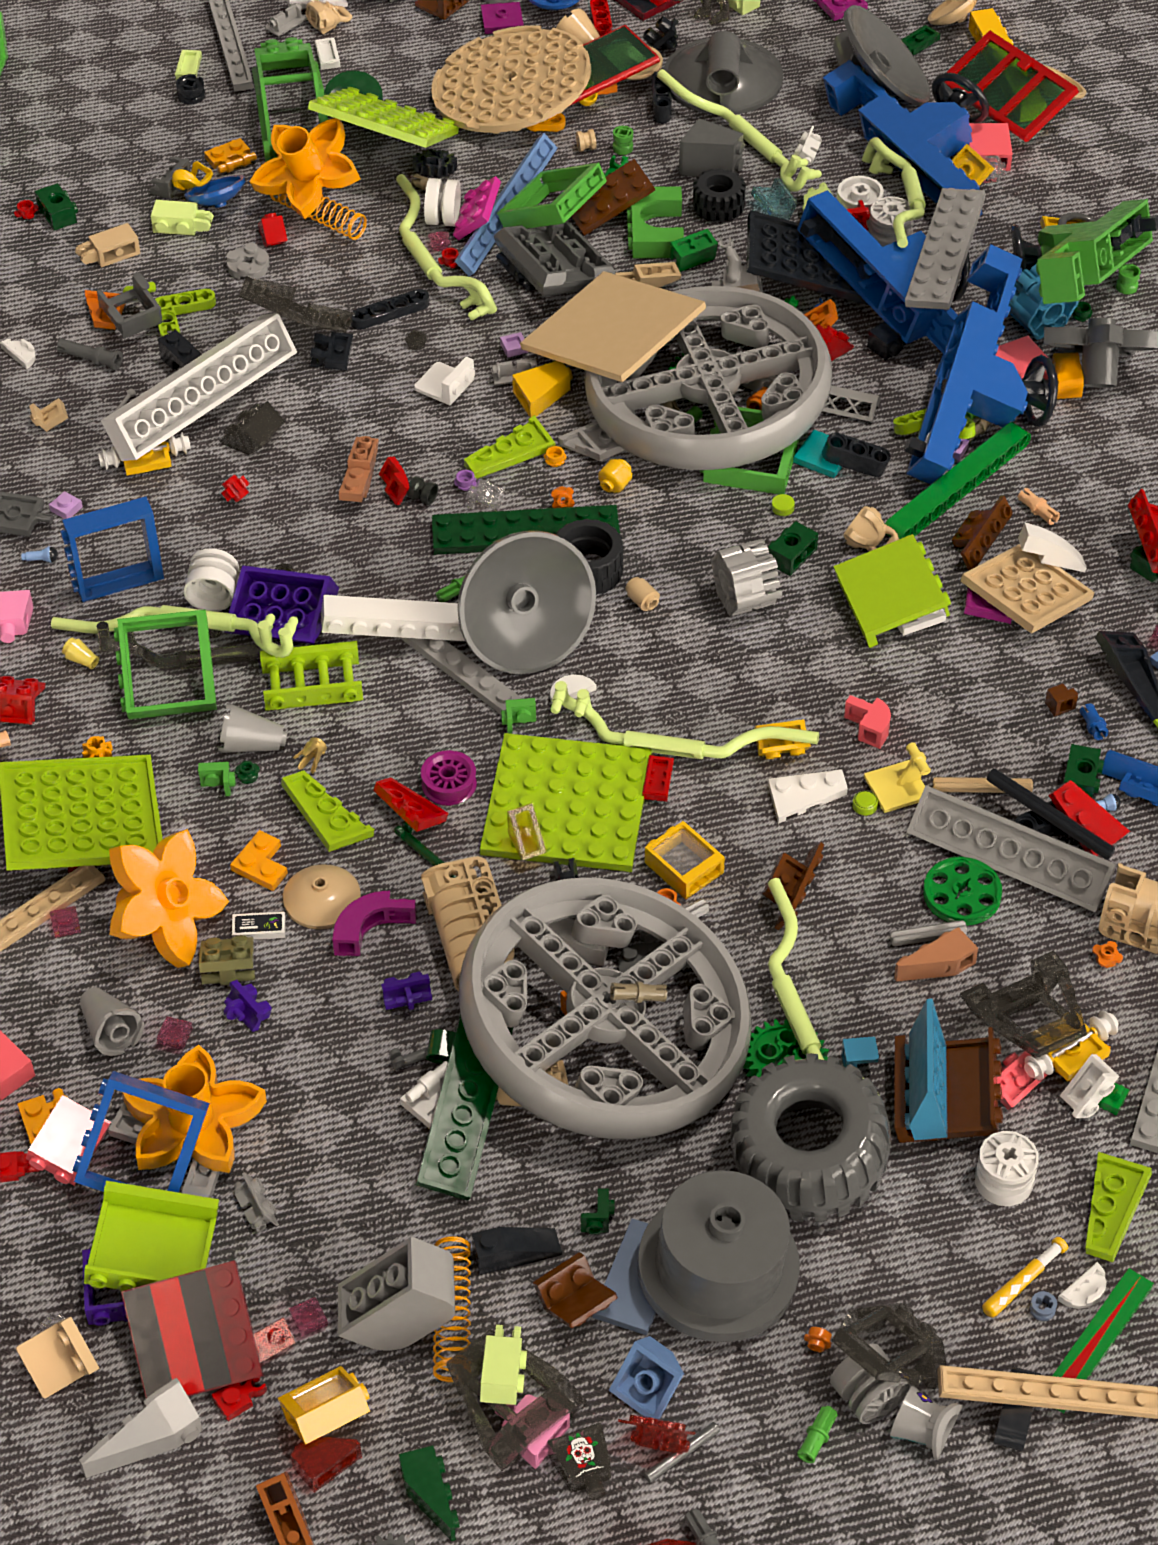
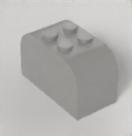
[338,1236,455,1351]

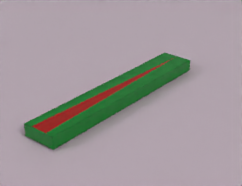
[1052,1268,1154,1414]

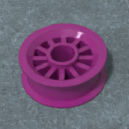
[421,750,477,806]

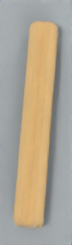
[933,777,1033,793]

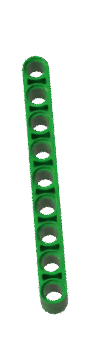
[885,422,1031,539]

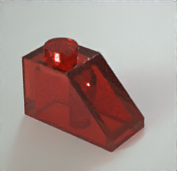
[290,1437,362,1493]

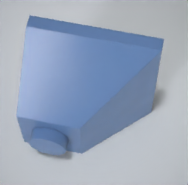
[609,1336,684,1424]

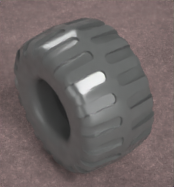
[730,1053,891,1222]

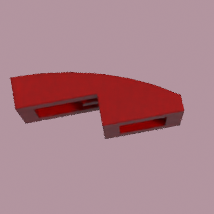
[379,456,409,505]

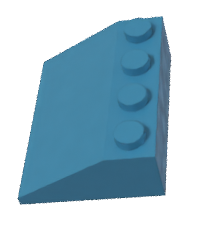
[905,999,947,1140]

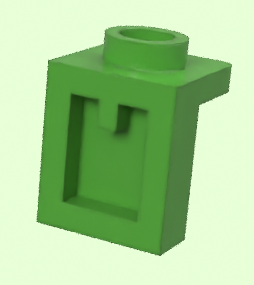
[501,698,536,734]
[198,762,236,796]

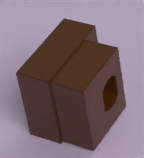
[1045,683,1078,717]

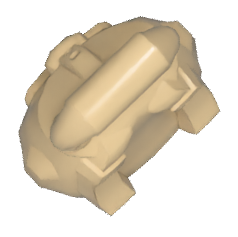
[306,0,352,34]
[843,506,899,551]

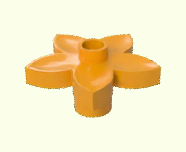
[249,118,361,219]
[109,829,229,968]
[121,1045,267,1173]

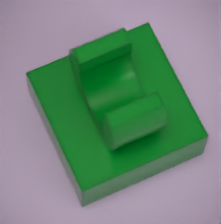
[1098,1083,1129,1115]

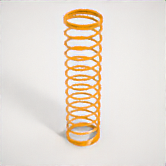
[270,192,367,240]
[433,1236,471,1382]

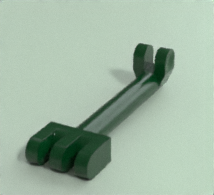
[394,821,457,878]

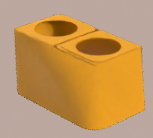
[1052,353,1084,399]

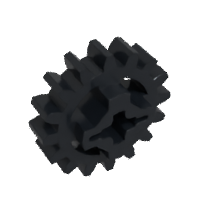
[413,149,457,178]

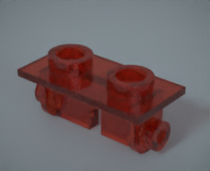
[254,1317,296,1362]

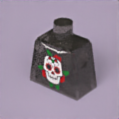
[547,1422,611,1500]

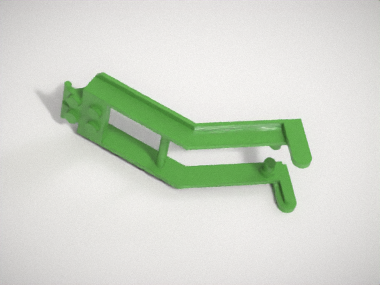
[252,37,328,162]

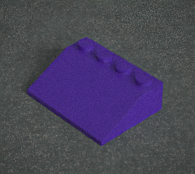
[224,565,339,644]

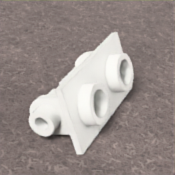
[793,126,822,166]

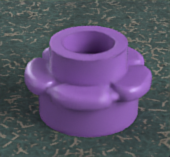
[454,470,477,491]

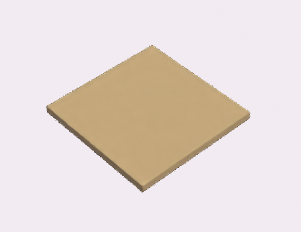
[520,271,706,382]

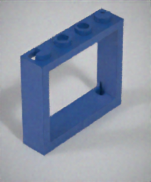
[60,496,164,602]
[72,1071,210,1193]

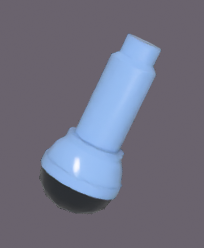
[21,546,58,563]
[1096,794,1121,811]

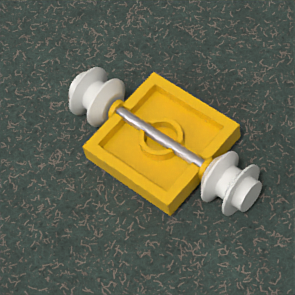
[98,432,191,476]
[1024,1011,1118,1082]

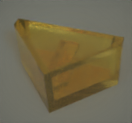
[507,803,547,860]

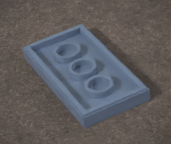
[593,1218,656,1336]

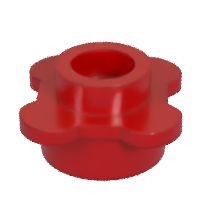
[14,200,39,219]
[438,248,459,268]

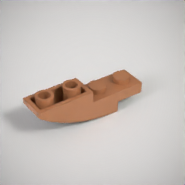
[339,436,379,502]

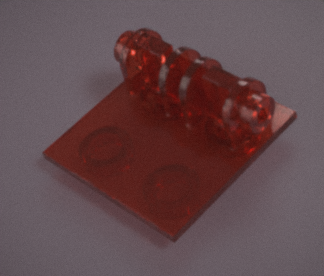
[618,1415,695,1455]

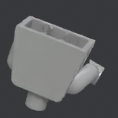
[712,237,763,293]

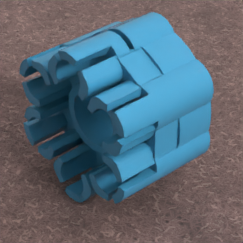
[1009,264,1079,340]

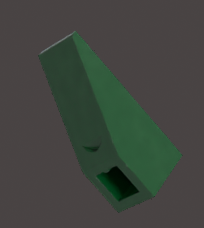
[398,1445,460,1541]

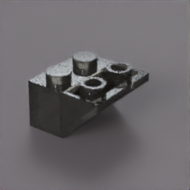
[219,401,285,455]

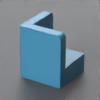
[841,1037,879,1068]

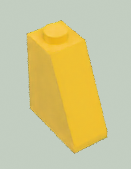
[512,361,573,418]

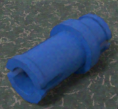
[1080,703,1109,740]

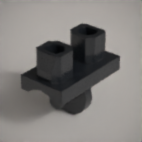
[643,16,679,50]

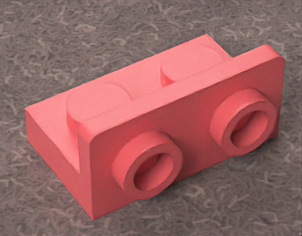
[997,1050,1047,1110]

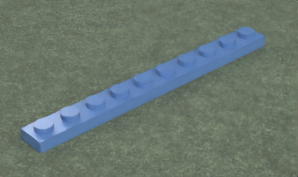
[455,133,557,276]

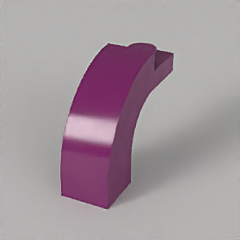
[333,891,417,956]

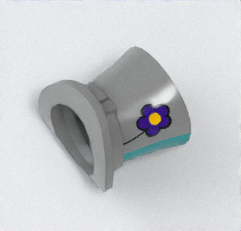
[890,1385,962,1460]

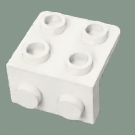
[414,357,475,405]

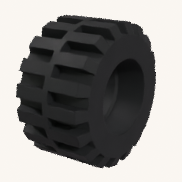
[693,168,746,222]

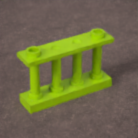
[260,641,363,710]

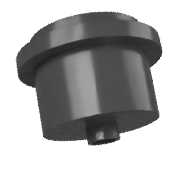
[637,1170,800,1342]

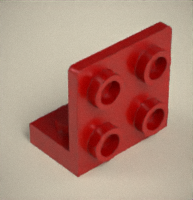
[0,676,46,725]

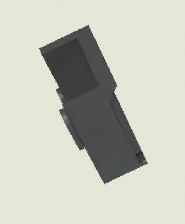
[97,273,162,339]

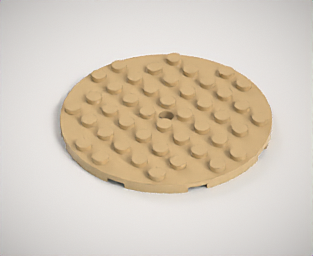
[431,26,591,134]

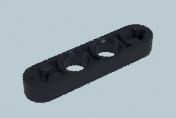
[350,289,429,330]

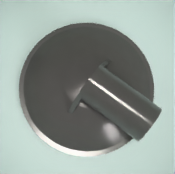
[833,5,931,106]
[664,31,783,115]
[458,531,596,674]

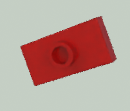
[642,755,674,802]

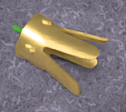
[293,737,327,774]

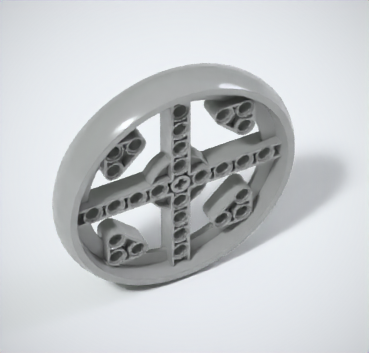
[585,286,833,470]
[459,878,752,1139]

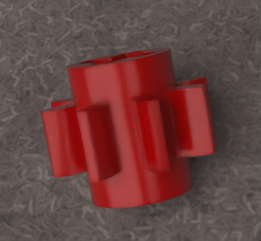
[221,474,250,502]

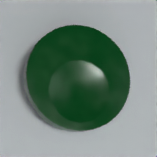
[324,71,383,125]

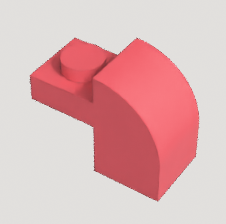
[844,695,891,749]

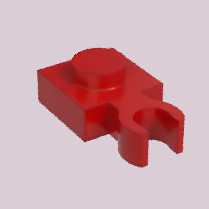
[212,1377,267,1421]

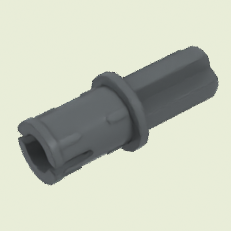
[684,1508,720,1545]

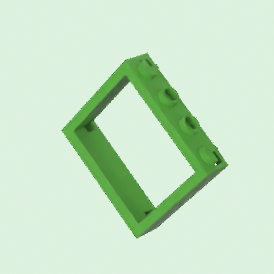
[497,163,607,229]
[700,407,800,495]
[114,609,217,719]

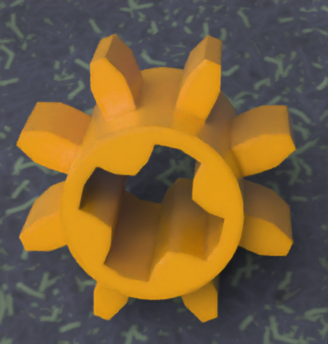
[82,736,113,758]

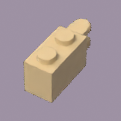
[75,223,141,267]

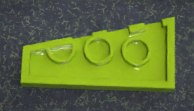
[464,415,556,479]
[281,771,375,852]
[1086,1152,1152,1262]

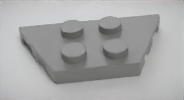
[558,410,635,461]

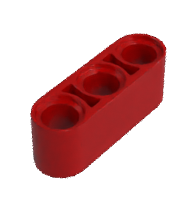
[590,0,612,47]

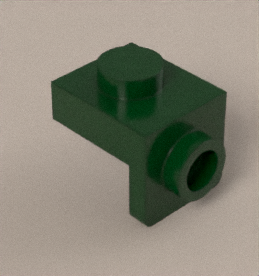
[580,1188,615,1235]

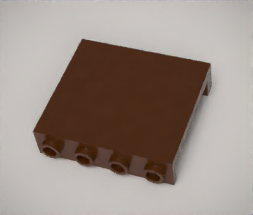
[895,1027,1003,1143]

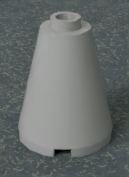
[218,703,287,753]
[80,987,144,1056]

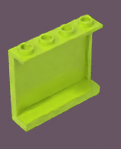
[833,534,951,648]
[84,1181,219,1291]

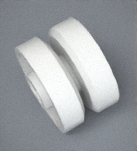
[837,176,884,228]
[424,178,461,227]

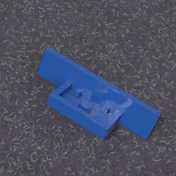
[1102,750,1158,806]

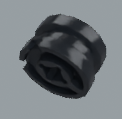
[176,74,206,105]

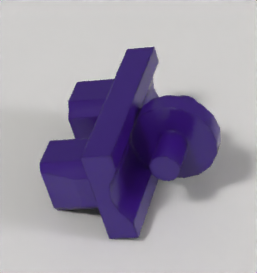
[381,972,433,1010]
[223,980,272,1032]

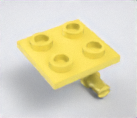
[864,743,931,813]

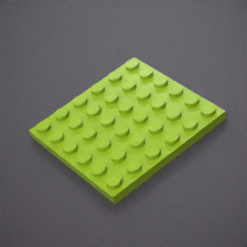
[308,87,459,148]
[480,733,652,872]
[0,755,163,871]

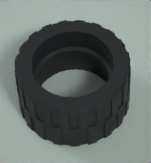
[556,519,623,595]

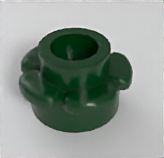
[1072,301,1092,322]
[235,761,260,784]

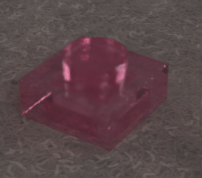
[50,906,81,938]
[156,1016,193,1050]
[289,1297,328,1337]

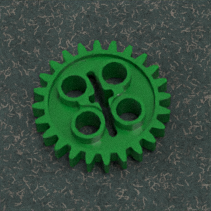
[743,1019,829,1078]

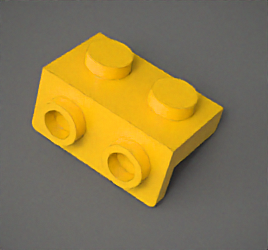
[754,719,811,759]

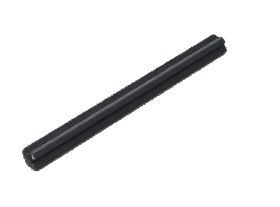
[987,768,1115,860]

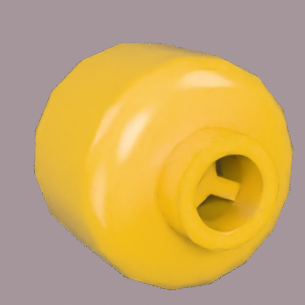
[598,459,632,493]

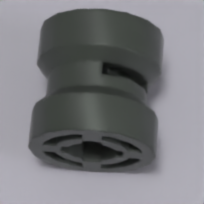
[407,476,438,505]

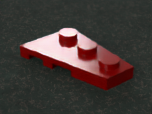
[373,777,449,832]
[1048,780,1130,856]

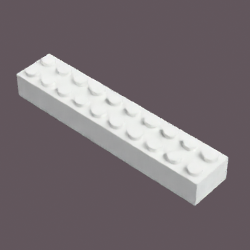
[101,313,297,461]

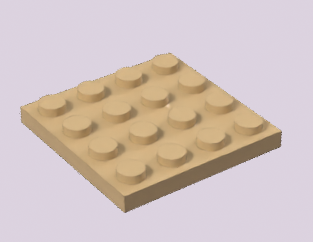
[961,544,1095,634]

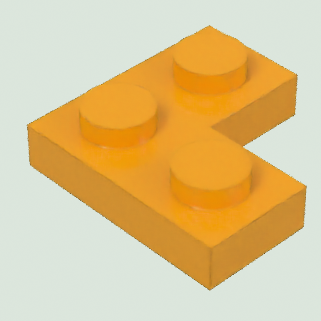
[230,830,288,891]

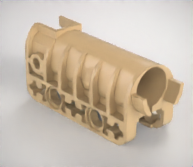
[421,856,515,991]
[1099,863,1158,954]

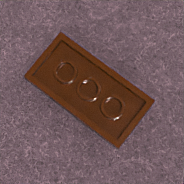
[571,159,655,236]

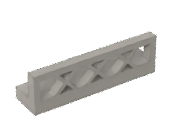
[797,378,881,423]

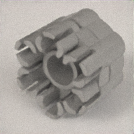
[711,539,782,617]

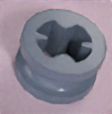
[1029,1291,1057,1321]

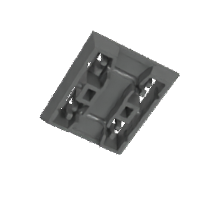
[494,221,616,296]

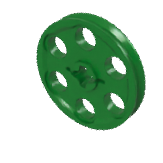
[923,857,1002,926]

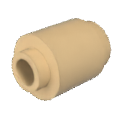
[625,577,660,611]

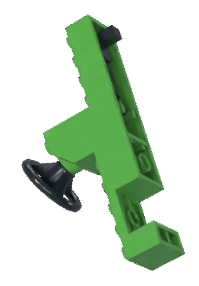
[1011,199,1158,304]

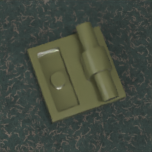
[199,935,255,986]

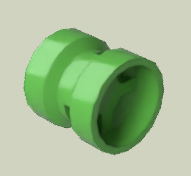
[613,126,633,155]
[1116,264,1141,295]

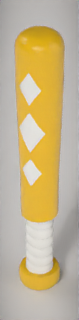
[982,1237,1068,1318]

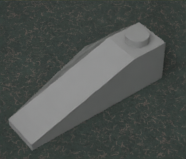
[79,1378,203,1478]

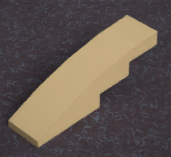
[616,262,681,288]

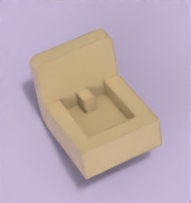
[29,398,68,432]

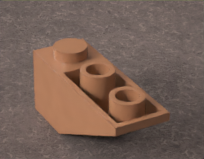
[894,927,978,982]

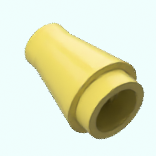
[62,637,99,669]

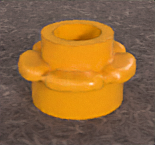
[544,446,567,467]

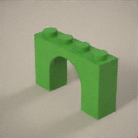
[627,186,684,258]

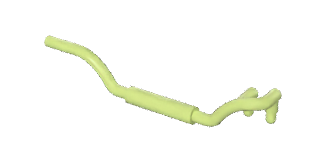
[657,69,822,192]
[862,137,926,248]
[396,174,497,320]
[51,605,298,658]
[551,681,819,759]
[768,878,879,1095]

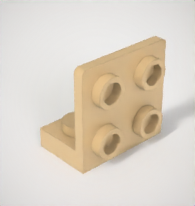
[16,1317,100,1398]

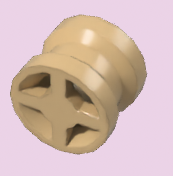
[576,129,596,152]

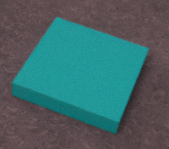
[793,429,842,478]

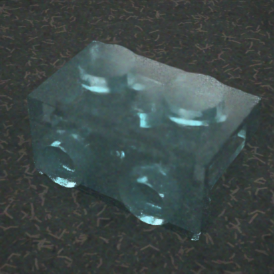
[751,178,797,219]

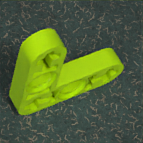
[155,289,216,337]
[893,408,976,439]

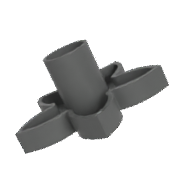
[1044,318,1158,388]

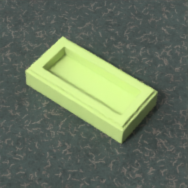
[175,50,202,80]

